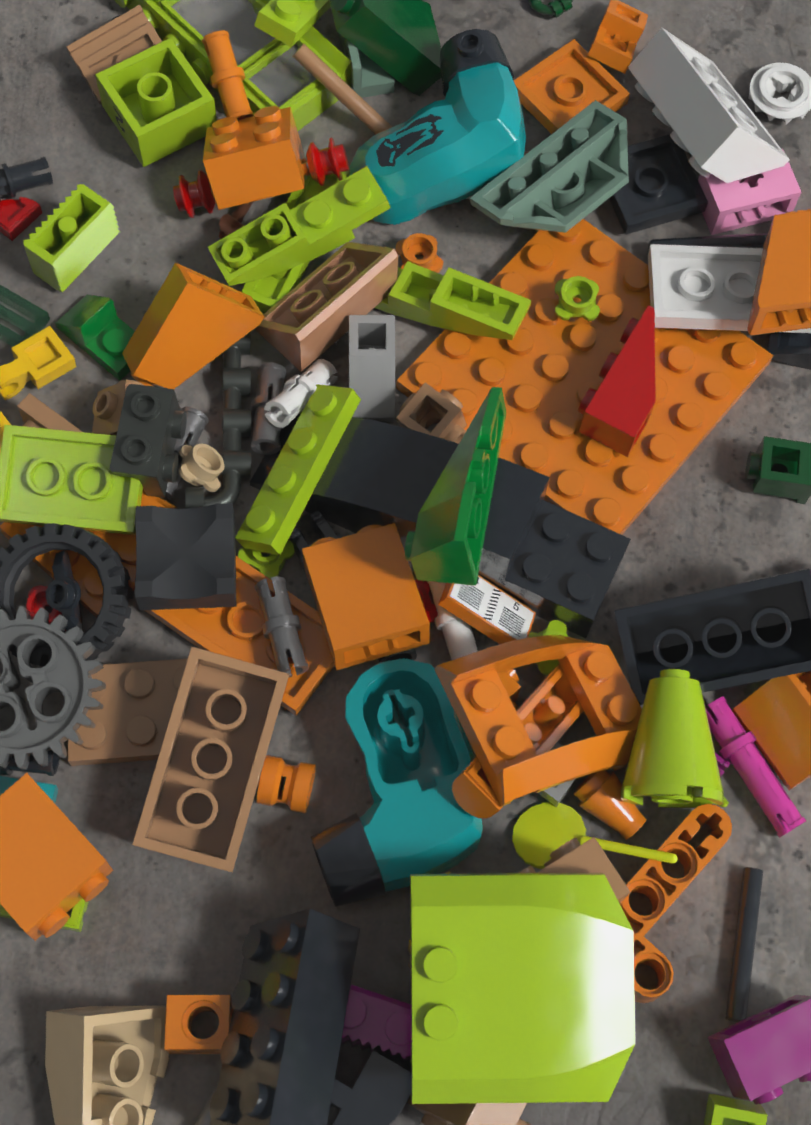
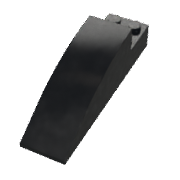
[250,411,631,638]

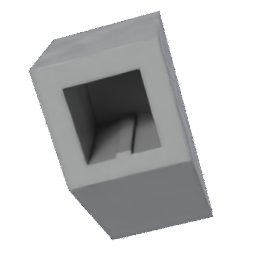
[349,315,395,422]

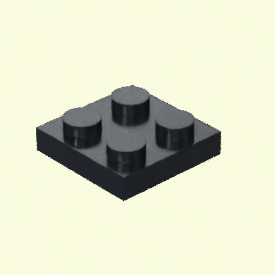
[609,134,708,235]

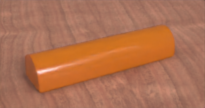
[452,663,584,819]

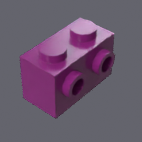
[707,995,811,1105]

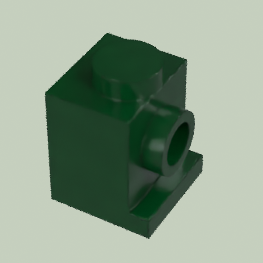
[745,436,811,504]

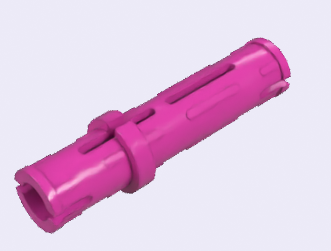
[705,696,806,838]

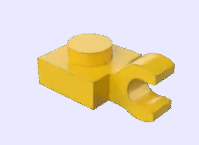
[0,326,76,400]

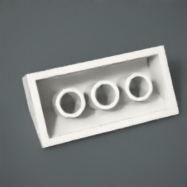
[628,28,790,183]

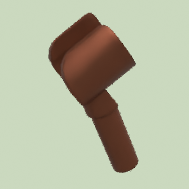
[219,201,254,240]

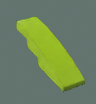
[375,261,531,340]

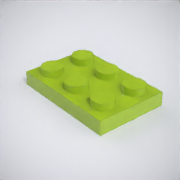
[0,425,143,535]

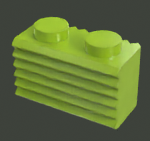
[23,184,120,292]

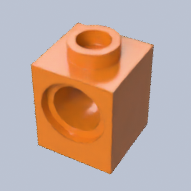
[164,995,233,1054]

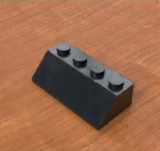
[614,568,811,705]

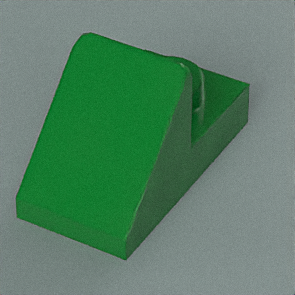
[55,294,135,381]

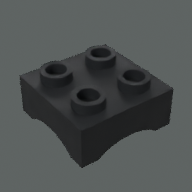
[135,503,236,610]

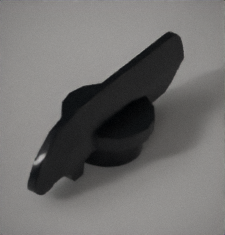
[46,550,82,632]

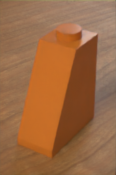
[747,211,811,335]
[122,262,264,389]

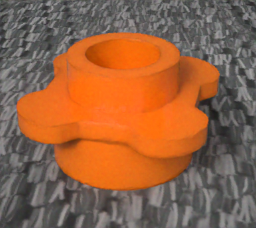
[395,233,443,273]

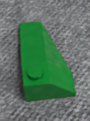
[405,387,507,586]

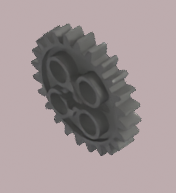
[0,606,106,770]

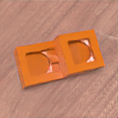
[587,0,648,74]

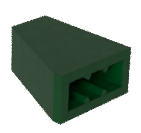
[330,0,441,96]

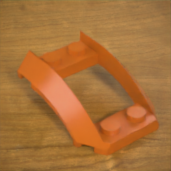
[434,635,642,807]

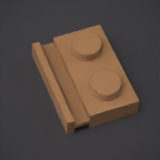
[66,5,162,104]

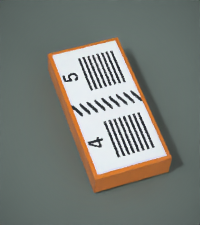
[438,575,536,644]

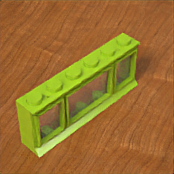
[115,0,351,131]

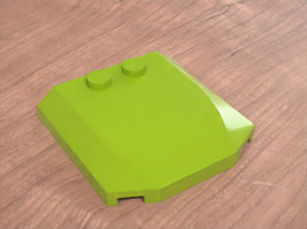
[410,873,635,1104]

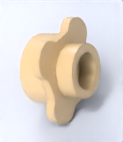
[179,444,224,492]

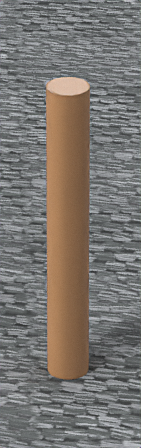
[292,43,392,134]

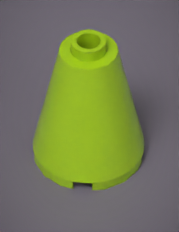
[621,669,724,808]

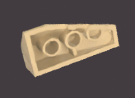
[45,1006,169,1125]

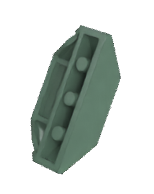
[470,100,629,233]

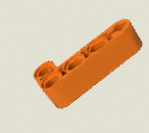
[620,804,732,1003]

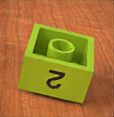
[95,38,217,167]

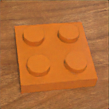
[514,39,630,134]

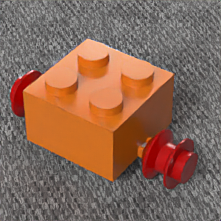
[173,106,349,218]

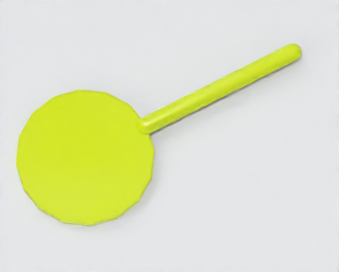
[512,802,678,869]

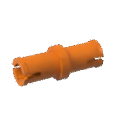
[202,30,254,120]

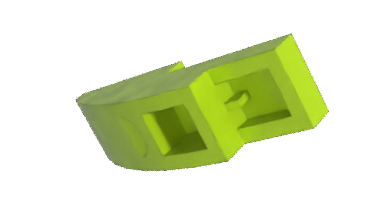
[208,166,391,286]

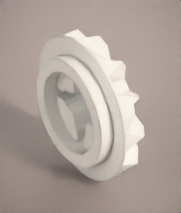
[748,63,811,125]

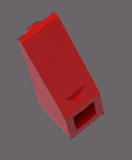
[578,305,656,457]

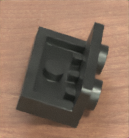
[110,384,187,498]

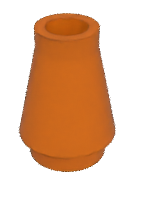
[573,770,647,840]

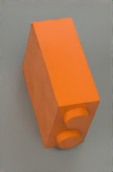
[302,523,430,670]
[0,773,114,941]

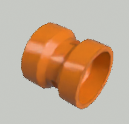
[256,755,316,813]

